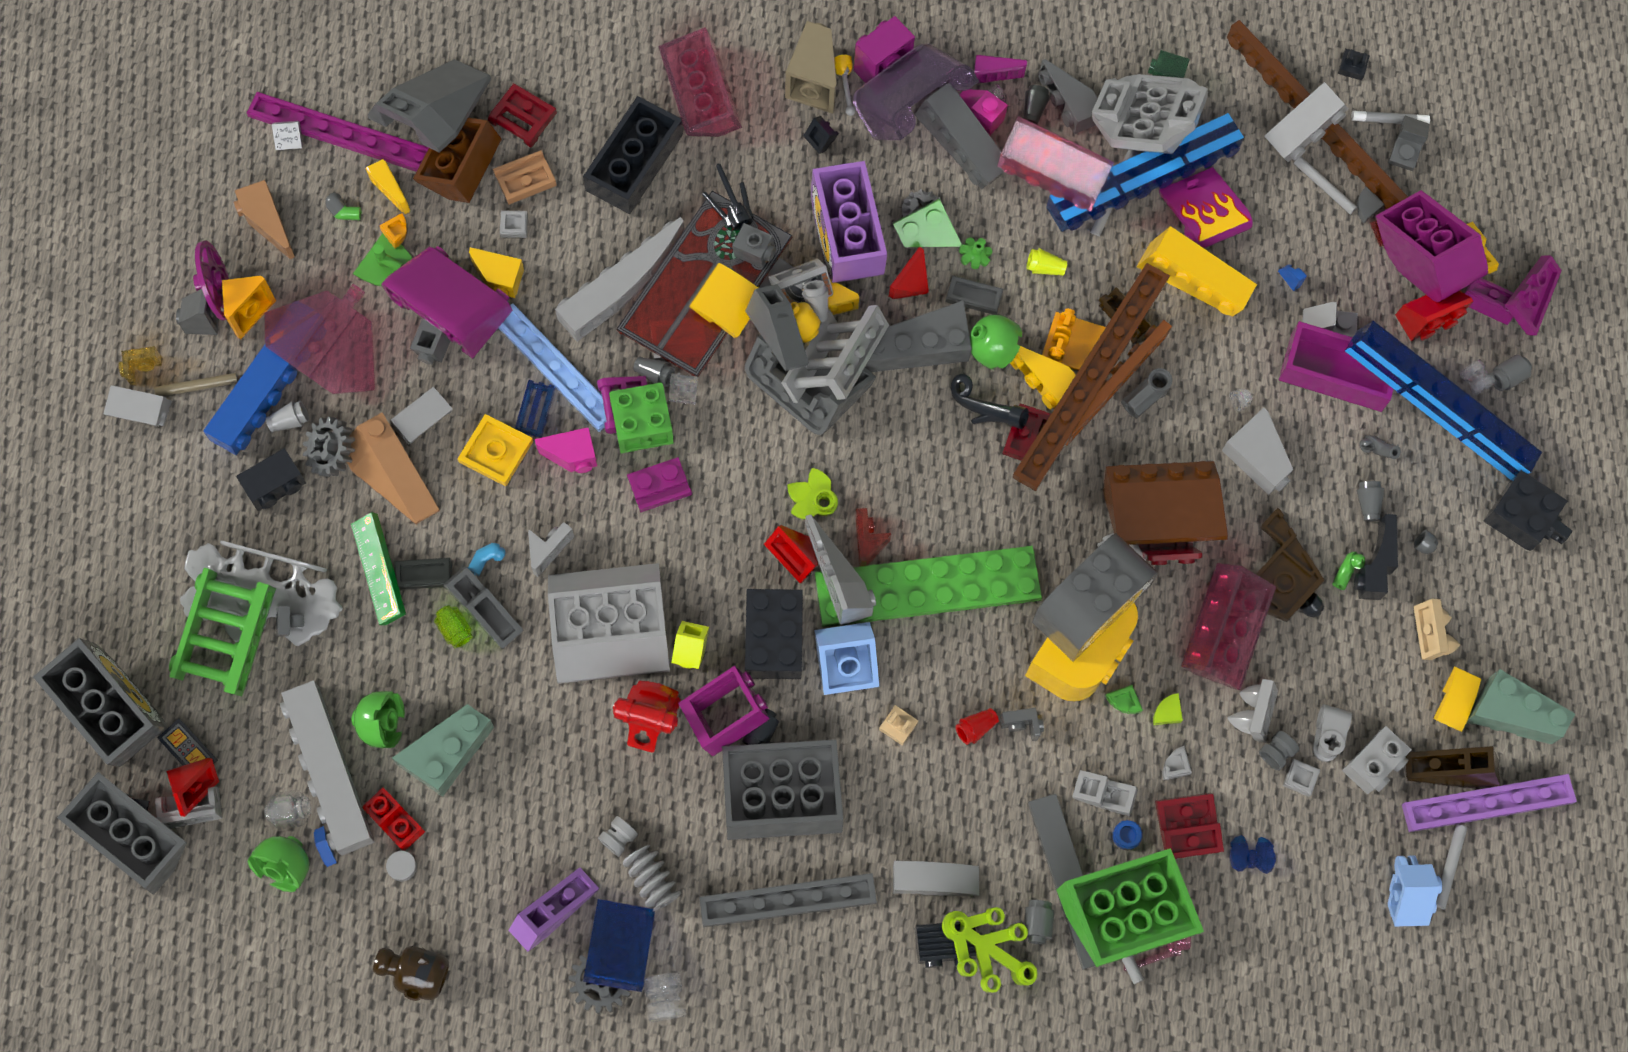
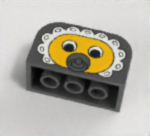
[1032,533,1158,661]
[33,638,167,767]

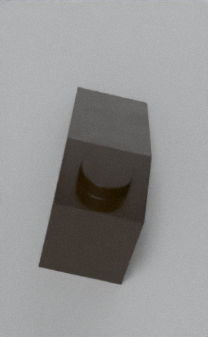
[1406,746,1500,788]

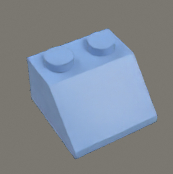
[814,622,879,695]

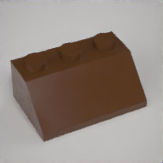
[413,118,502,203]

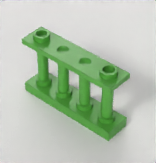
[169,568,276,697]

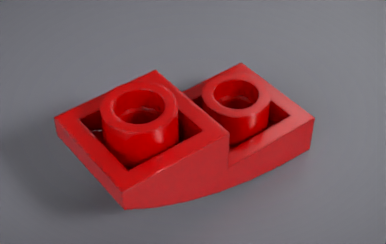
[362,788,425,851]

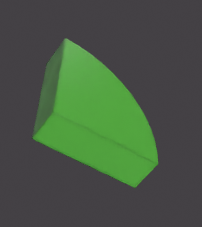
[1105,685,1143,714]

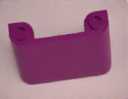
[381,246,513,359]

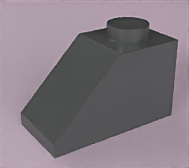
[176,289,219,335]

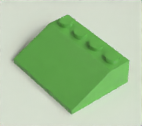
[1056,848,1204,967]

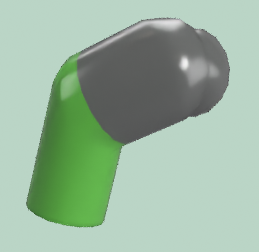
[325,192,362,220]

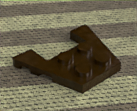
[1206,508,1324,622]

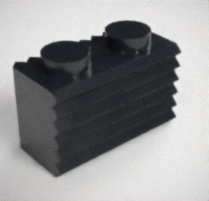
[914,922,977,968]

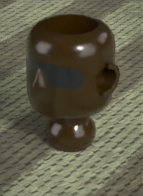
[372,946,449,1001]

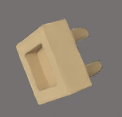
[879,705,918,746]

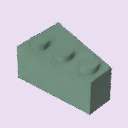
[392,704,494,797]

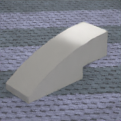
[893,861,979,896]

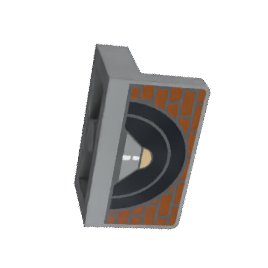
[769,258,833,303]

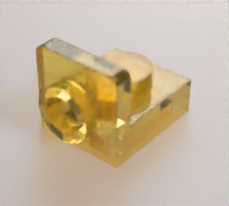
[118,346,162,385]

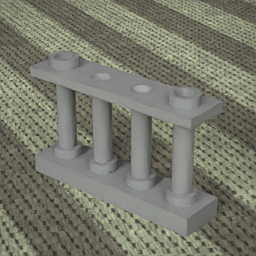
[781,305,889,403]

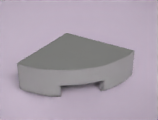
[1162,746,1192,781]

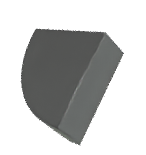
[1357,187,1384,223]

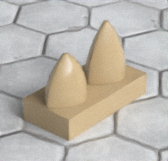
[1414,599,1460,660]

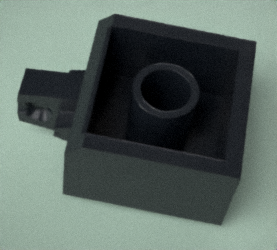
[1483,470,1572,551]

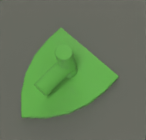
[353,233,412,286]

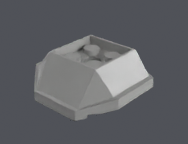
[1092,74,1208,154]

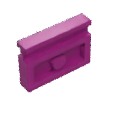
[627,457,692,513]

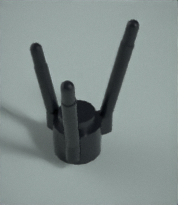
[702,163,754,231]

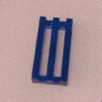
[515,380,555,438]

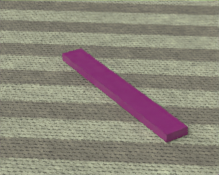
[247,92,429,172]

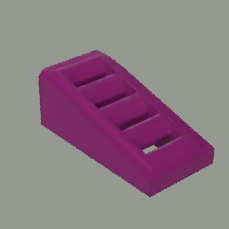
[972,55,1027,84]

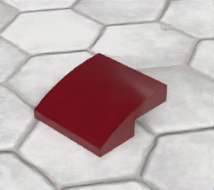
[1155,793,1224,859]

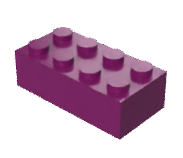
[1278,321,1403,412]

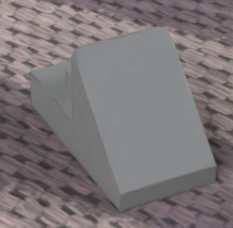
[1302,302,1358,338]
[528,522,574,577]

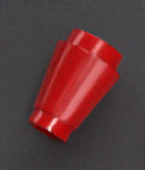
[955,708,999,745]

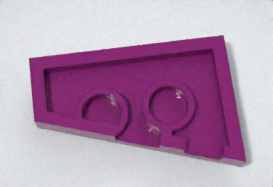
[1505,255,1562,335]

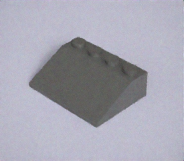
[722,740,843,840]

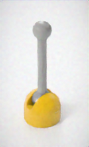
[834,55,856,116]

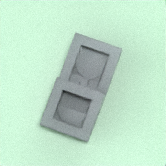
[1072,770,1138,817]

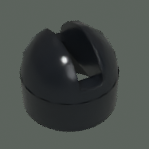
[1300,593,1324,618]

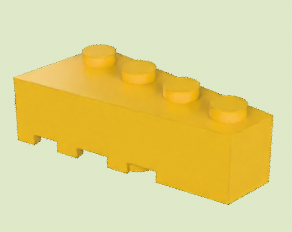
[1136,226,1257,317]

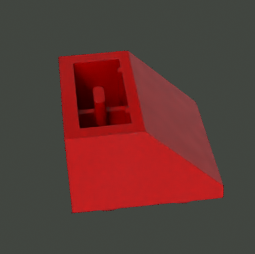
[1395,291,1474,341]

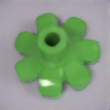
[959,238,992,269]

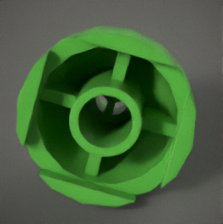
[969,315,1022,370]
[352,691,405,748]
[247,836,309,892]

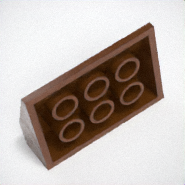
[1103,461,1228,545]

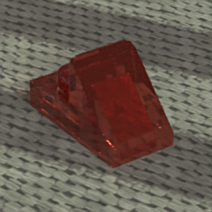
[855,508,891,567]

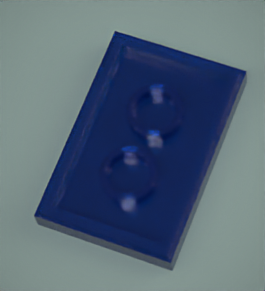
[583,899,655,992]

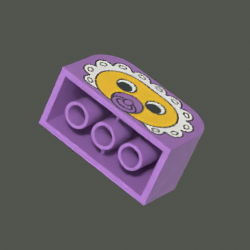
[811,161,887,283]

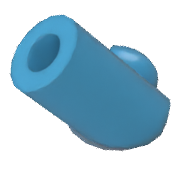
[468,543,506,577]

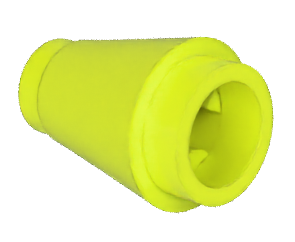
[1026,248,1067,276]

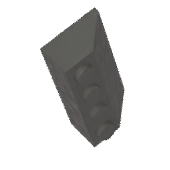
[57,772,187,895]

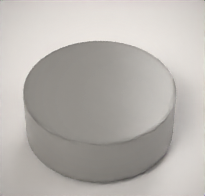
[386,851,417,881]

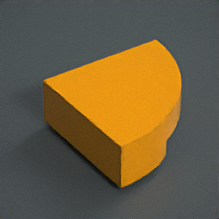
[380,213,407,249]

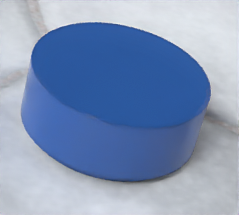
[1113,820,1142,850]

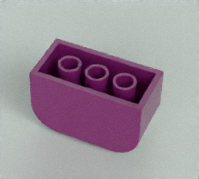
[1376,190,1488,302]

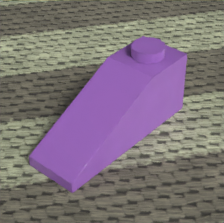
[509,868,599,952]

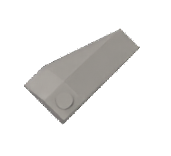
[805,515,876,626]

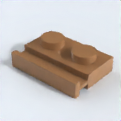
[493,150,557,205]

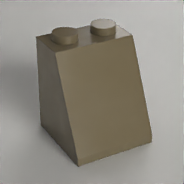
[785,21,837,114]

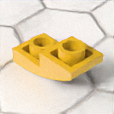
[1433,666,1481,732]

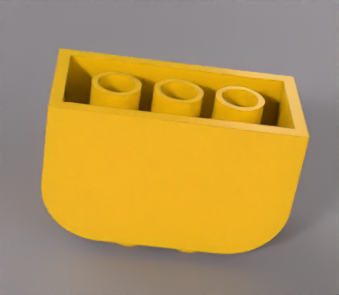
[1025,603,1138,701]

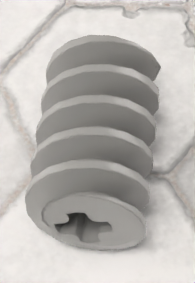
[623,845,681,911]

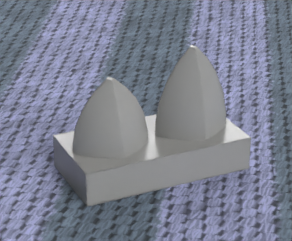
[1228,679,1278,743]

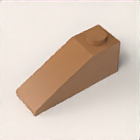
[234,180,295,259]

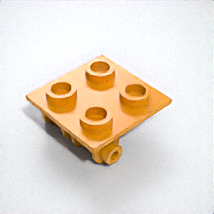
[1042,308,1106,371]

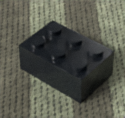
[745,589,803,679]

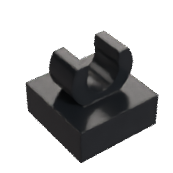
[1338,48,1370,81]
[803,116,839,154]

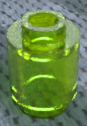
[434,605,473,649]

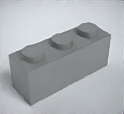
[1265,82,1348,162]

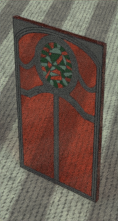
[616,191,793,378]

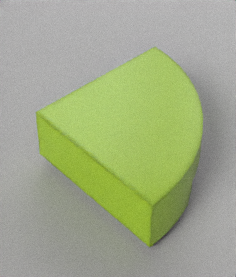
[1153,693,1183,725]

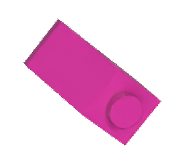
[960,89,1008,136]
[535,427,597,473]

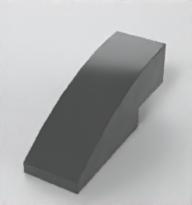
[443,567,524,649]

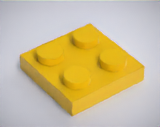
[458,414,533,486]

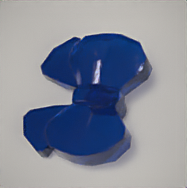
[1229,835,1276,874]

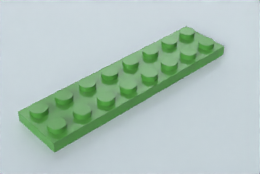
[815,546,1042,628]

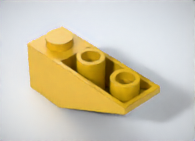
[1010,346,1076,409]

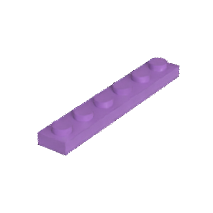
[1402,774,1577,832]

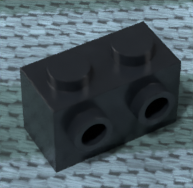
[236,448,306,511]

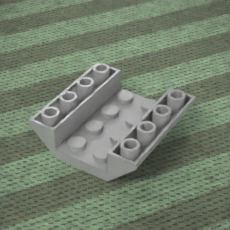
[548,563,670,684]

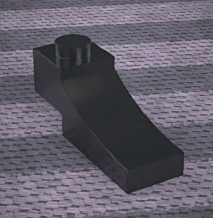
[1354,514,1398,600]

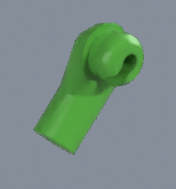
[1332,552,1365,590]

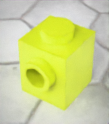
[671,621,709,669]

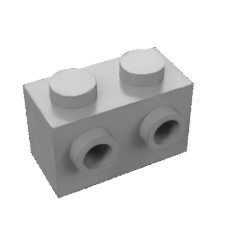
[1342,726,1412,794]

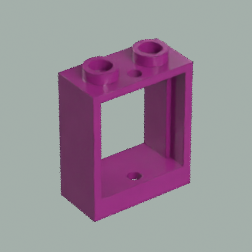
[678,666,770,756]

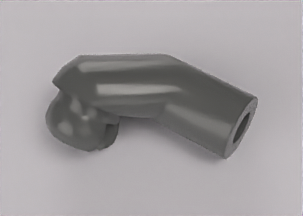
[1360,435,1401,459]

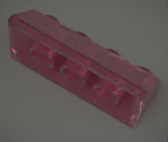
[658,27,742,137]
[998,116,1114,211]
[1181,563,1276,690]

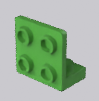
[609,383,674,453]

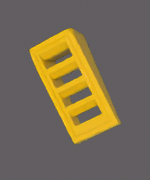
[366,159,410,214]

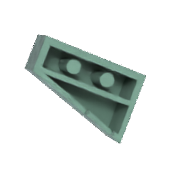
[1466,669,1575,744]

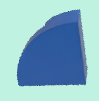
[1278,264,1307,291]
[313,826,337,867]

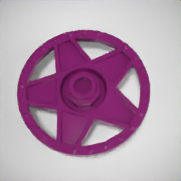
[193,240,229,321]

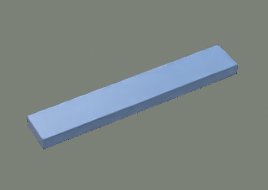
[499,303,606,432]

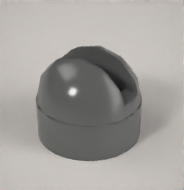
[1413,530,1438,554]

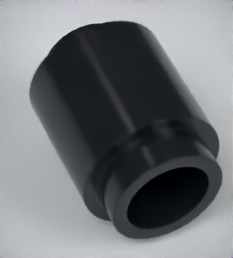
[742,708,779,745]

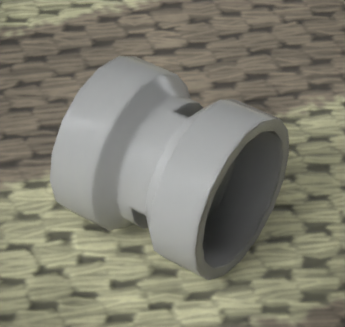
[598,816,638,857]

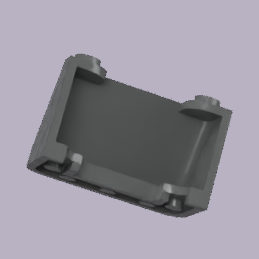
[745,335,876,435]

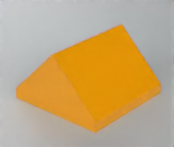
[222,276,276,339]

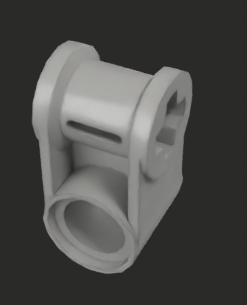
[1313,704,1352,762]

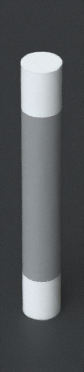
[1351,111,1430,124]

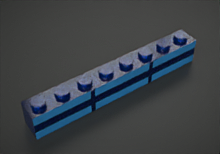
[1046,113,1244,232]
[1345,320,1542,480]

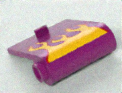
[1159,167,1253,248]

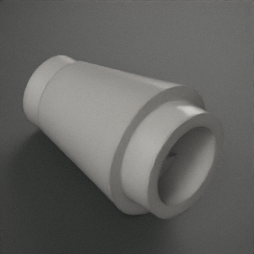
[802,280,829,322]
[265,401,309,432]

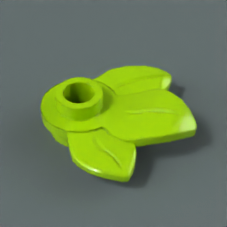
[787,468,838,519]

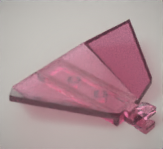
[265,284,375,394]

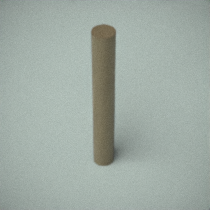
[154,373,238,396]

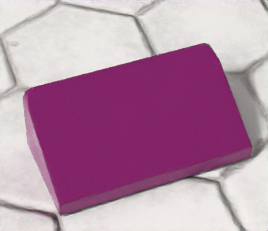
[1464,278,1513,325]

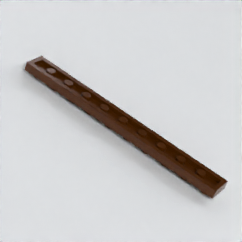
[1227,20,1408,210]
[1012,263,1170,491]

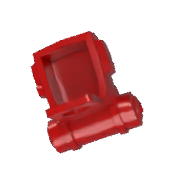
[613,681,681,753]

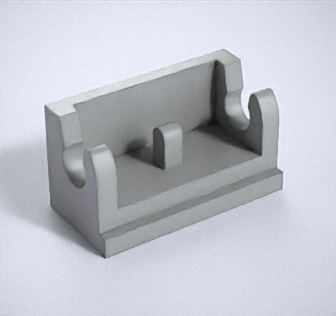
[103,385,172,427]
[391,386,453,445]
[155,787,222,829]

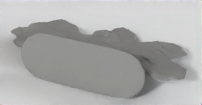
[180,540,343,646]

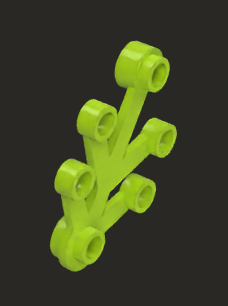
[942,907,1037,993]

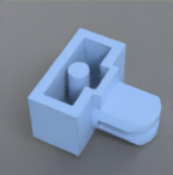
[1388,855,1442,927]

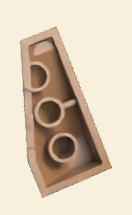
[347,413,440,524]

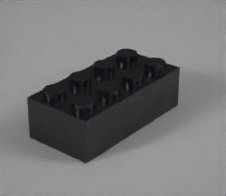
[583,96,683,214]

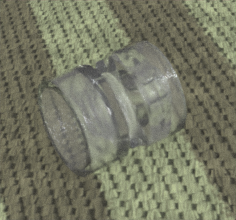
[642,972,687,1022]

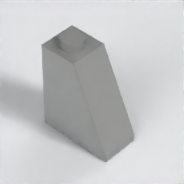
[1222,408,1293,495]

